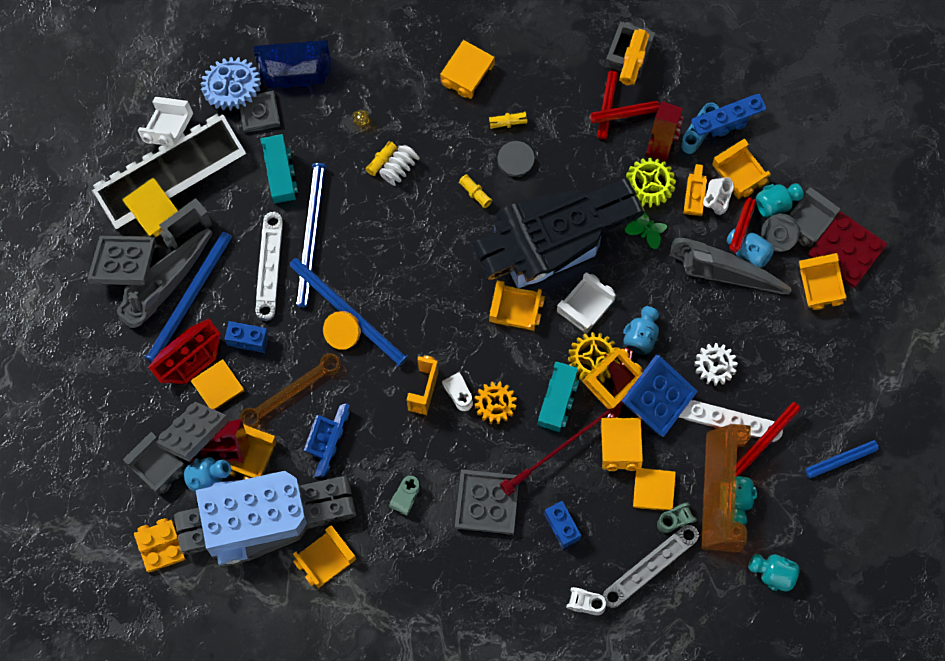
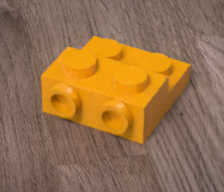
[134,518,186,573]

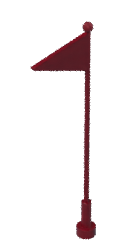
[499,353,635,496]

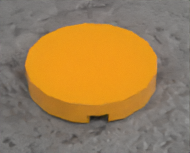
[323,311,361,350]

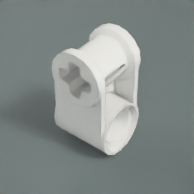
[703,177,734,215]
[442,372,473,411]
[566,587,606,615]

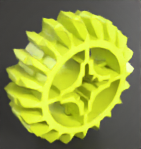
[626,157,676,207]

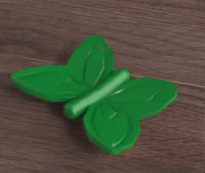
[625,213,667,249]

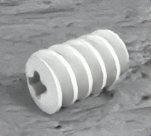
[380,145,420,186]

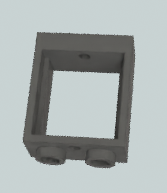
[605,21,655,78]

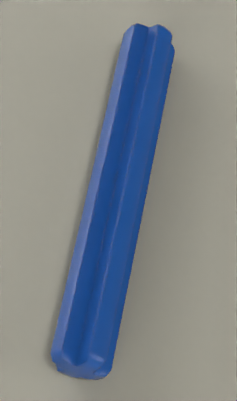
[805,440,879,478]

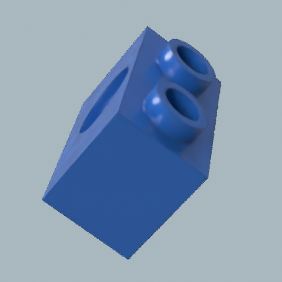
[225,321,269,353]
[544,501,581,549]

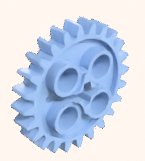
[201,57,261,111]

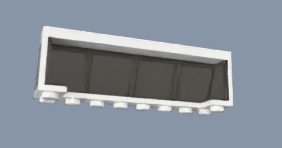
[92,114,246,229]

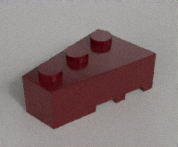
[645,101,685,163]
[190,419,250,463]

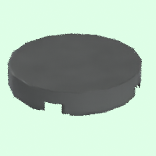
[497,141,535,177]
[761,214,800,252]

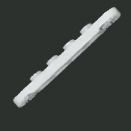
[256,212,283,321]
[679,400,783,442]

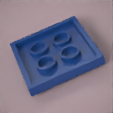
[621,355,698,437]

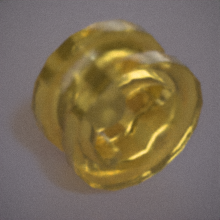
[352,110,370,126]

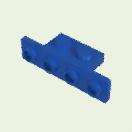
[691,94,766,137]
[303,404,350,478]

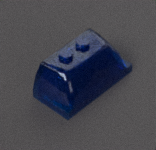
[254,40,331,88]

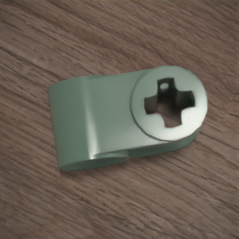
[389,476,420,516]
[657,502,697,534]

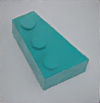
[260,134,298,204]
[538,361,579,432]

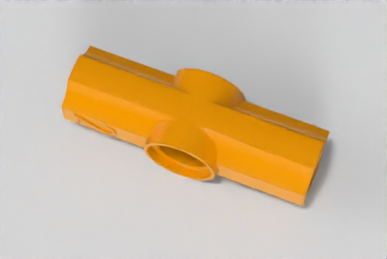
[619,29,650,86]

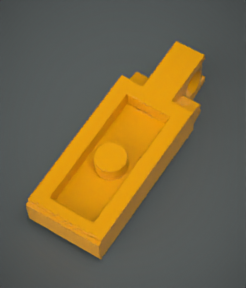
[683,164,707,216]

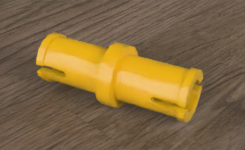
[489,112,527,129]
[365,141,398,176]
[459,174,492,208]

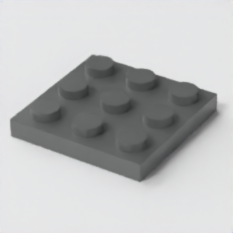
[87,236,156,285]
[154,402,230,462]
[455,469,519,535]

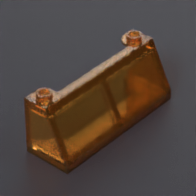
[701,424,751,552]

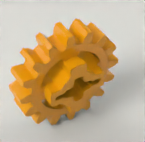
[475,382,516,424]

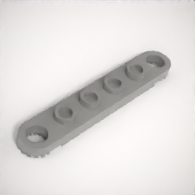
[603,525,699,608]

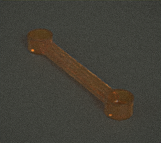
[240,353,340,429]

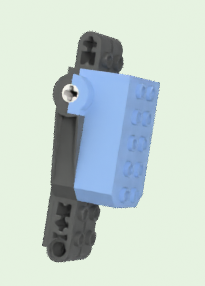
[174,471,356,566]

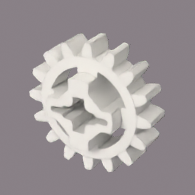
[694,343,737,386]

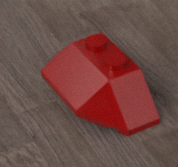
[148,319,221,384]

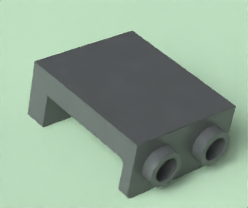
[789,187,840,248]
[159,198,212,250]
[123,432,186,495]

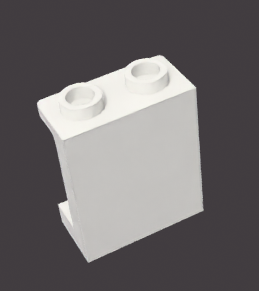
[138,97,193,147]
[557,272,616,334]

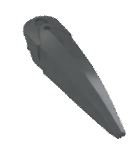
[117,228,212,328]
[670,238,791,294]

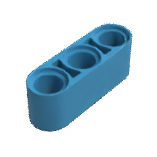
[681,103,719,154]

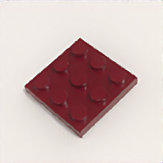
[808,211,888,289]

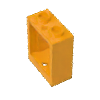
[582,348,643,409]

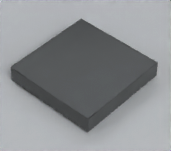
[239,91,280,133]

